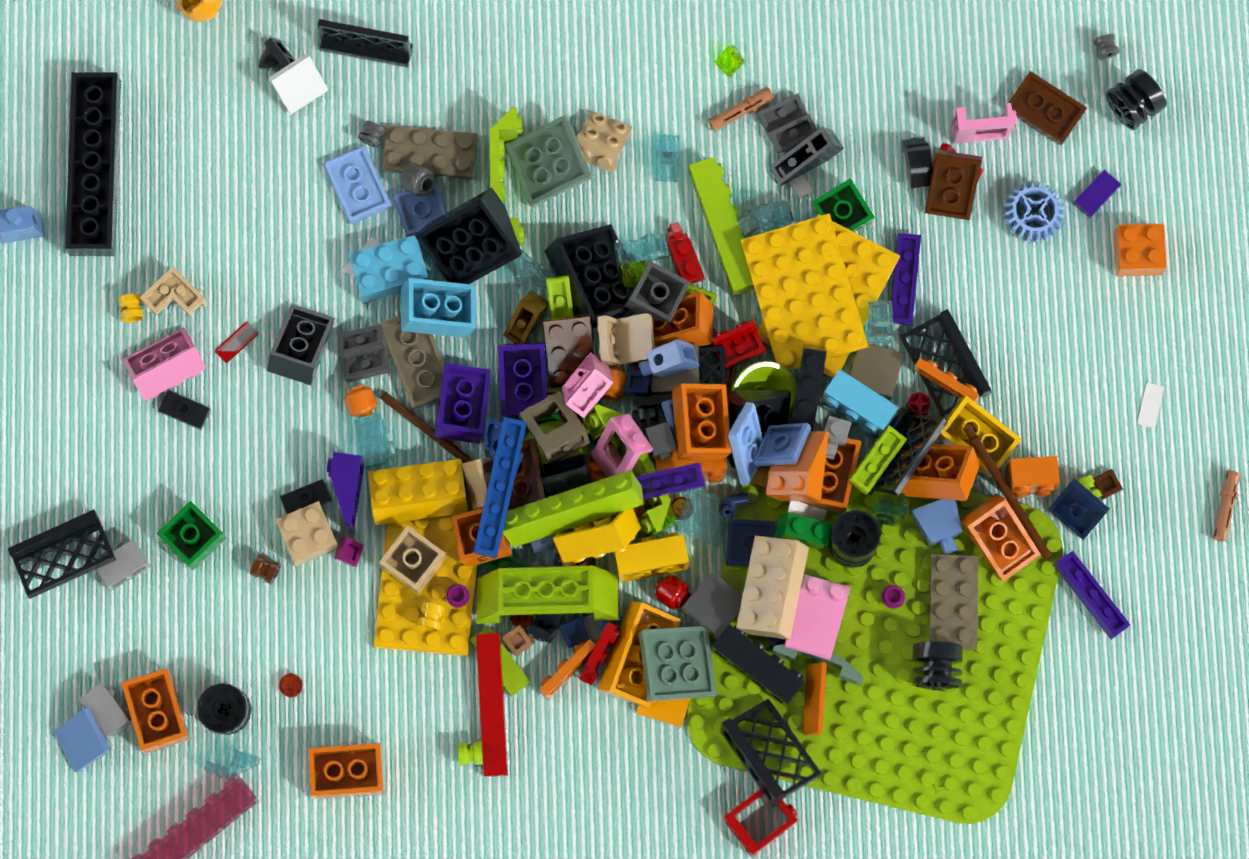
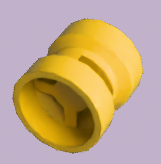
[118,293,144,322]
[417,602,445,631]

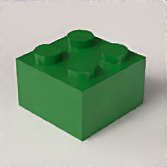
[811,178,875,232]
[156,501,226,571]

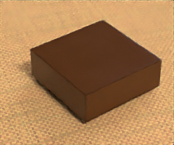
[1093,469,1123,501]

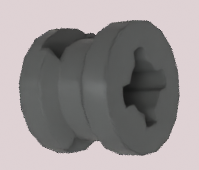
[1093,34,1120,60]
[358,121,386,148]

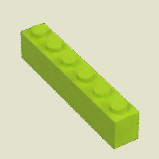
[688,157,755,297]
[503,470,644,548]

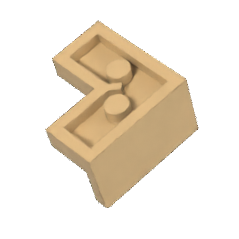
[139,266,208,316]

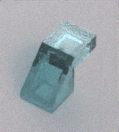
[614,234,670,265]
[204,750,261,780]

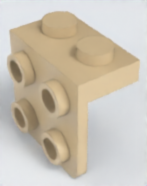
[576,112,632,174]
[597,313,655,366]

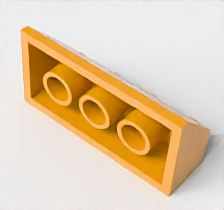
[598,602,681,708]

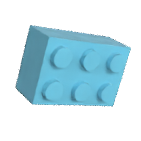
[349,235,429,303]
[401,278,476,338]
[821,369,899,439]

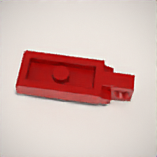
[666,222,705,284]
[579,621,620,686]

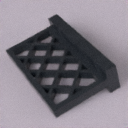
[317,19,413,68]
[899,309,992,418]
[633,346,727,409]
[868,407,948,495]
[8,509,116,599]
[720,698,822,807]

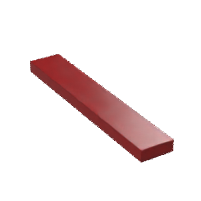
[476,633,508,777]

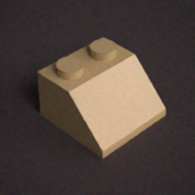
[462,457,493,510]

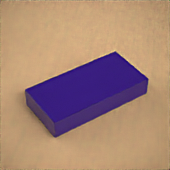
[1073,169,1122,218]

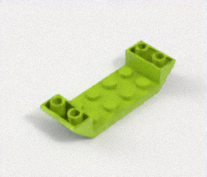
[490,107,525,246]
[583,405,671,539]
[476,566,618,624]

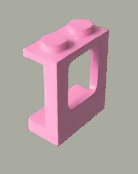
[952,103,1017,144]
[591,414,653,478]

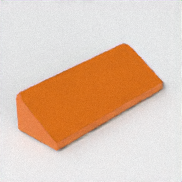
[802,662,827,736]

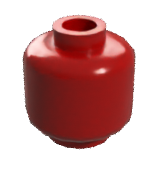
[655,575,691,610]

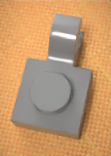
[825,416,852,460]

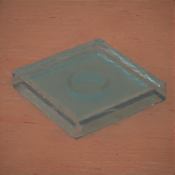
[675,488,730,547]

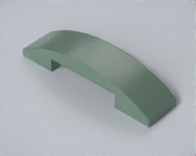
[771,644,864,686]

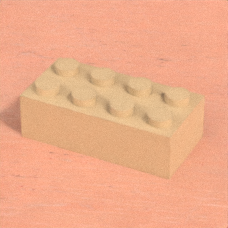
[736,536,809,639]

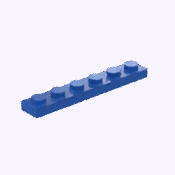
[473,417,527,559]

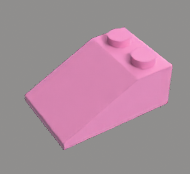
[784,575,850,660]

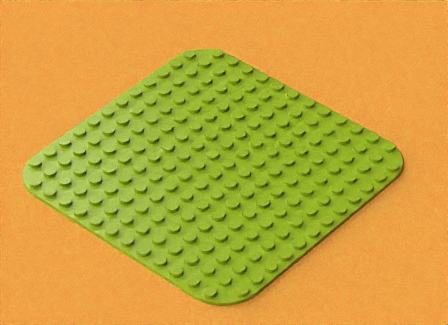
[687,464,1063,824]

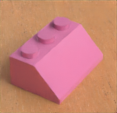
[122,327,206,401]

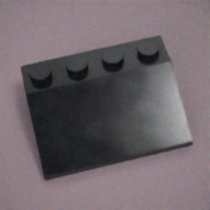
[415,187,522,284]
[544,224,638,329]

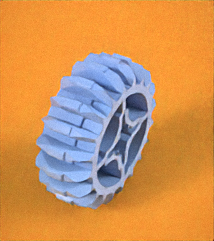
[1003,181,1065,243]

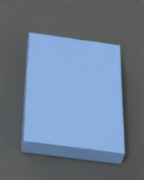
[323,145,392,225]
[728,402,763,486]

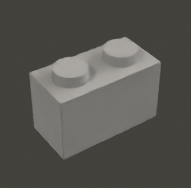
[96,539,151,591]
[78,682,132,740]

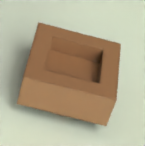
[502,623,536,656]

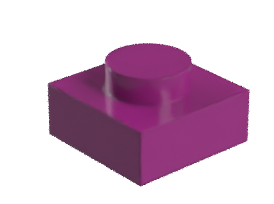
[334,536,364,567]

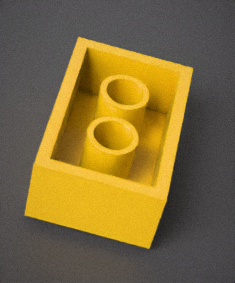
[937,396,1021,478]
[553,508,641,563]
[614,532,689,583]

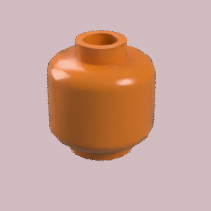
[602,366,627,402]
[344,384,378,420]

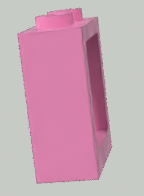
[562,352,614,418]

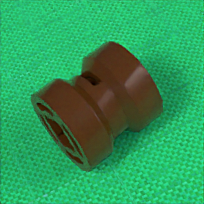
[250,554,281,584]

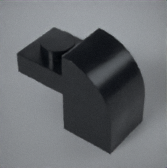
[902,137,933,188]
[527,613,566,643]

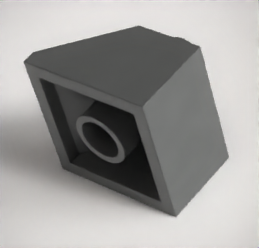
[625,261,691,323]

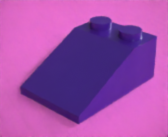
[498,342,548,416]
[434,363,491,444]
[327,452,365,533]

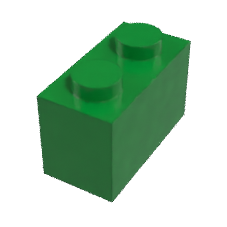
[775,512,832,549]

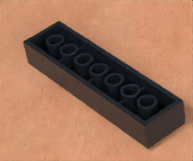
[65,72,121,256]

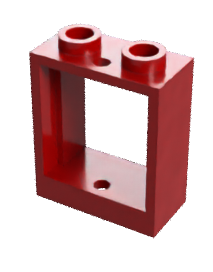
[723,789,798,857]

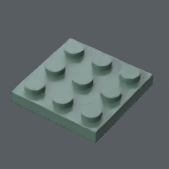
[506,115,593,207]
[639,626,717,702]

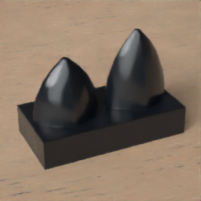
[258,37,295,73]

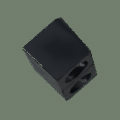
[540,454,593,497]

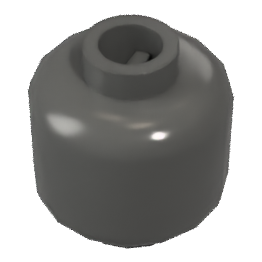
[400,163,434,197]

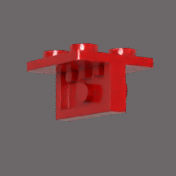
[712,321,766,370]

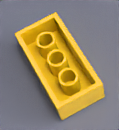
[368,459,468,525]

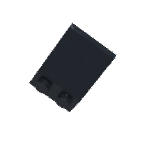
[267,304,335,385]
[727,390,791,438]

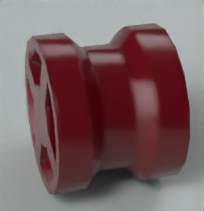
[905,392,931,415]

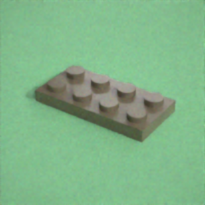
[382,126,478,180]
[380,316,444,410]
[929,554,978,650]

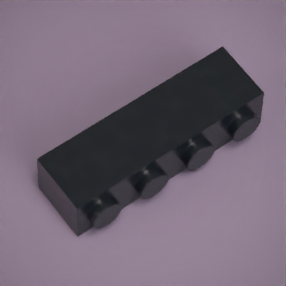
[790,344,827,431]
[711,624,804,707]

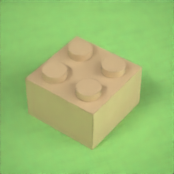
[275,501,338,567]
[379,525,447,595]

